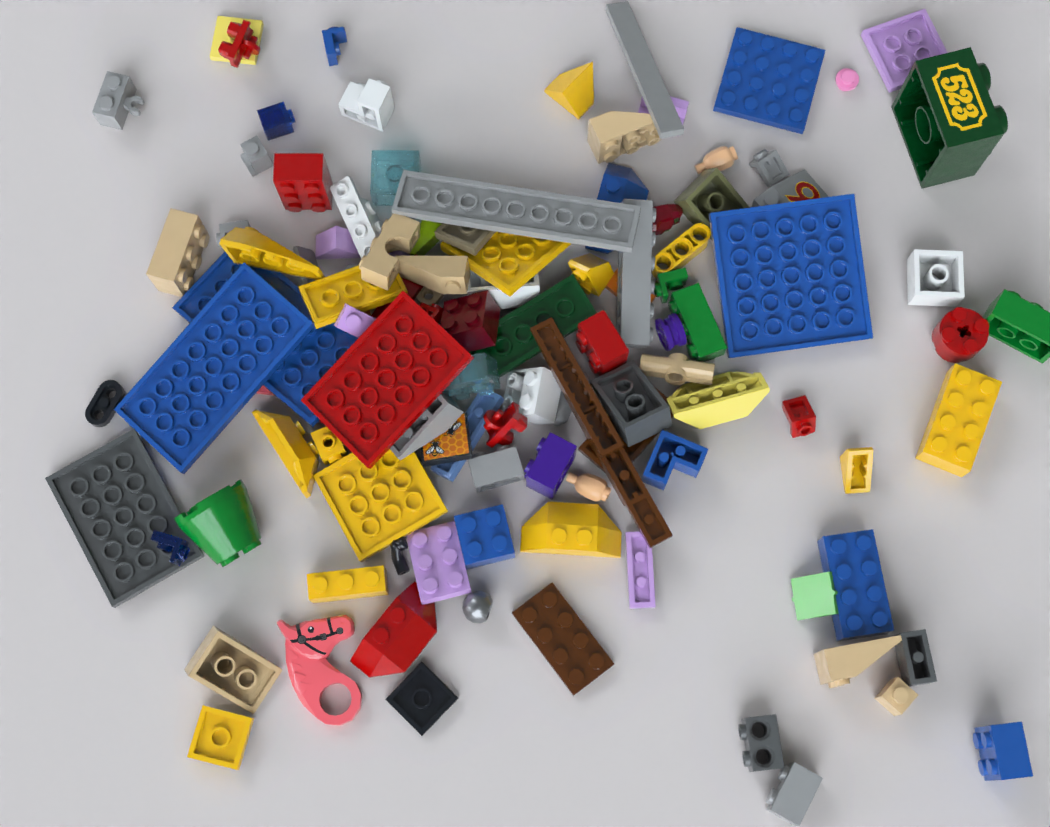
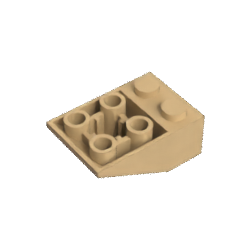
[587,111,661,164]

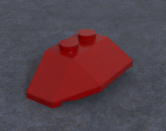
[350,581,437,678]

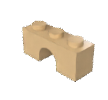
[359,214,420,290]

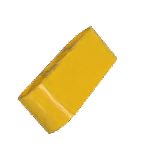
[651,223,711,279]

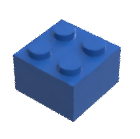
[454,504,515,570]
[973,721,1033,781]

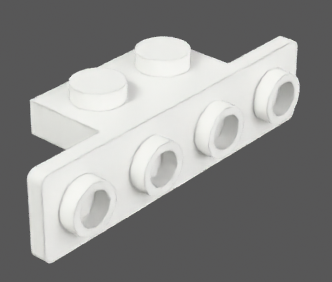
[330,176,383,259]

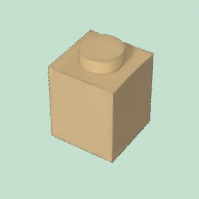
[874,677,918,716]

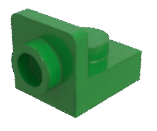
[654,268,688,304]

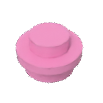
[835,68,859,91]

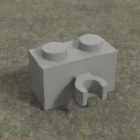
[92,71,145,130]

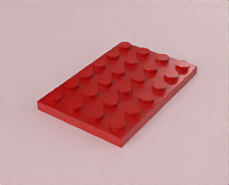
[301,291,474,469]

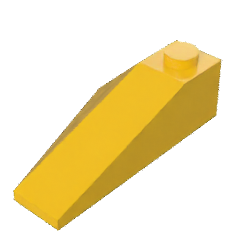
[219,227,325,280]

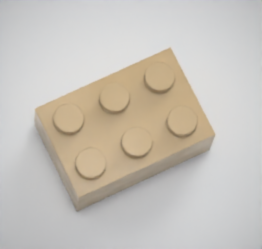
[146,208,210,297]

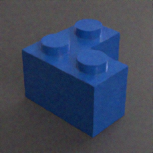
[641,430,708,491]

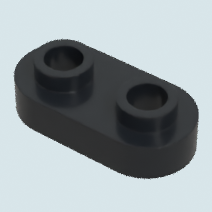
[85,380,125,427]

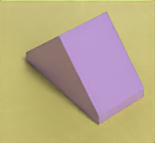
[316,226,361,259]

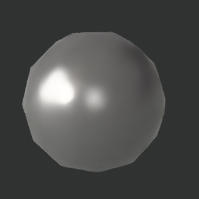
[462,591,493,624]

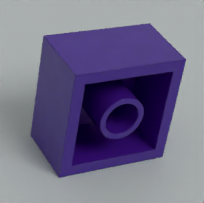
[524,432,577,500]

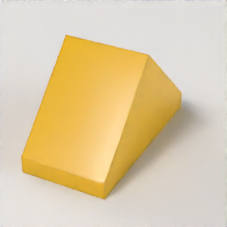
[840,447,873,494]

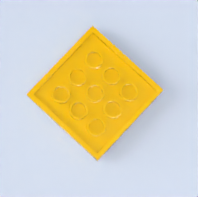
[440,232,571,296]
[313,449,448,562]

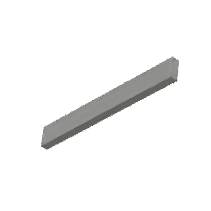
[606,1,684,139]

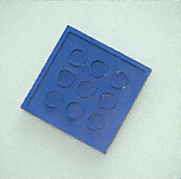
[713,27,825,134]

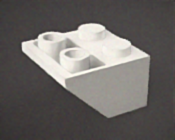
[501,367,561,424]

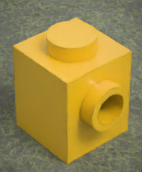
[310,426,348,465]

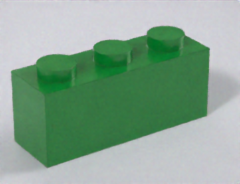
[668,283,727,362]

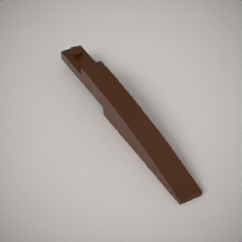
[530,317,673,548]

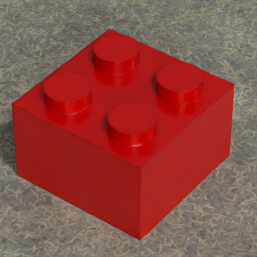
[575,310,629,376]

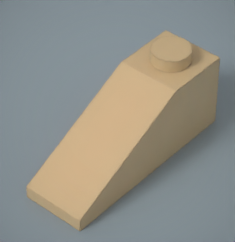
[395,255,470,294]

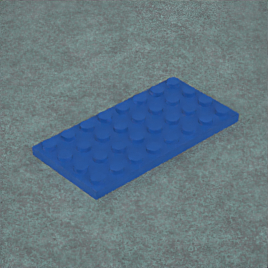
[172,252,358,427]
[114,262,315,474]

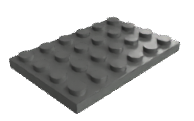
[45,429,205,608]

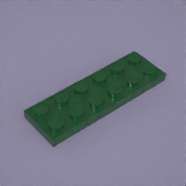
[461,274,597,393]

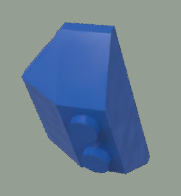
[585,163,649,254]

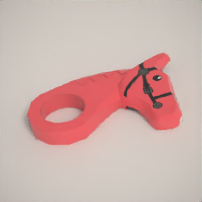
[277,615,362,726]

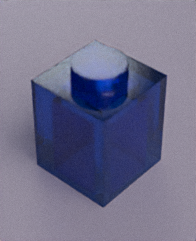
[257,102,296,141]

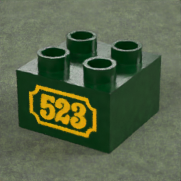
[891,47,1008,189]

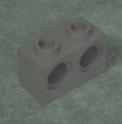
[738,714,784,772]

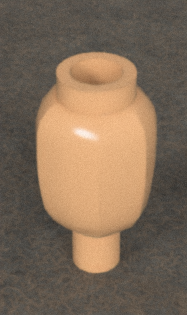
[695,146,738,174]
[566,472,612,502]

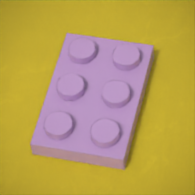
[406,521,472,605]

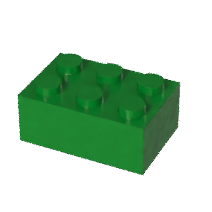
[983,289,1050,364]

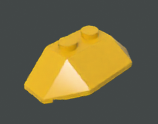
[251,410,319,499]
[520,501,622,558]

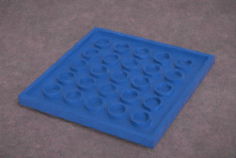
[709,194,873,358]

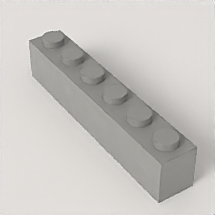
[616,199,656,348]

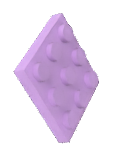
[861,9,948,93]

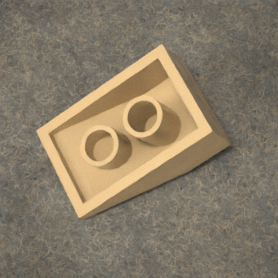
[184,625,282,714]
[813,635,902,688]

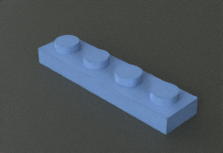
[430,387,504,482]

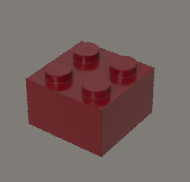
[440,290,500,352]

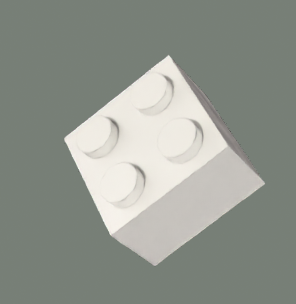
[907,249,965,307]

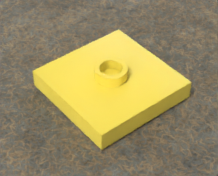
[210,16,264,65]

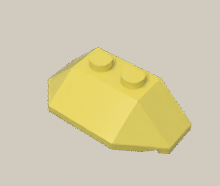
[667,371,770,429]

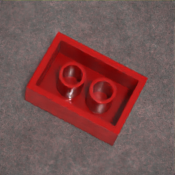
[273,153,333,212]

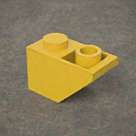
[568,253,614,297]

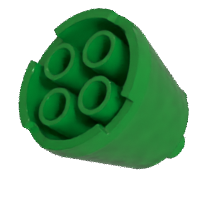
[174,479,262,567]

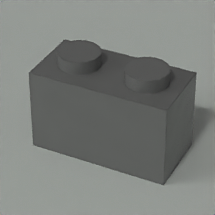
[894,629,937,687]

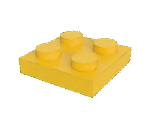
[187,705,254,770]

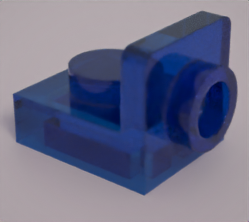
[150,530,189,566]

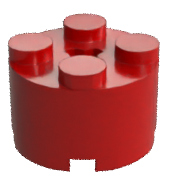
[932,307,989,363]

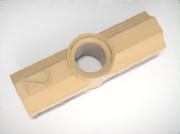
[639,353,715,385]

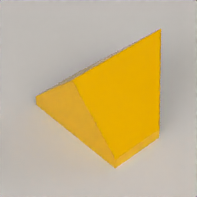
[544,61,594,120]

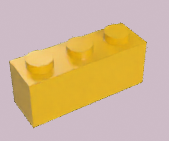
[307,565,389,603]

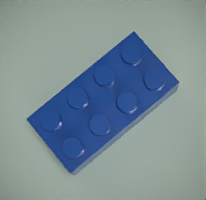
[817,529,894,641]

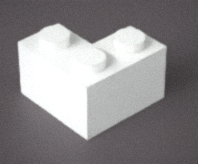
[338,78,395,132]

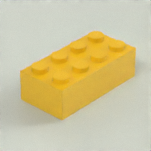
[915,363,1002,477]

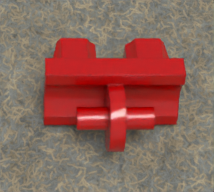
[218,20,261,68]
[483,402,527,448]

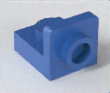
[322,27,347,66]

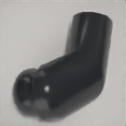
[390,537,410,575]

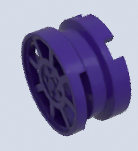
[655,313,687,351]

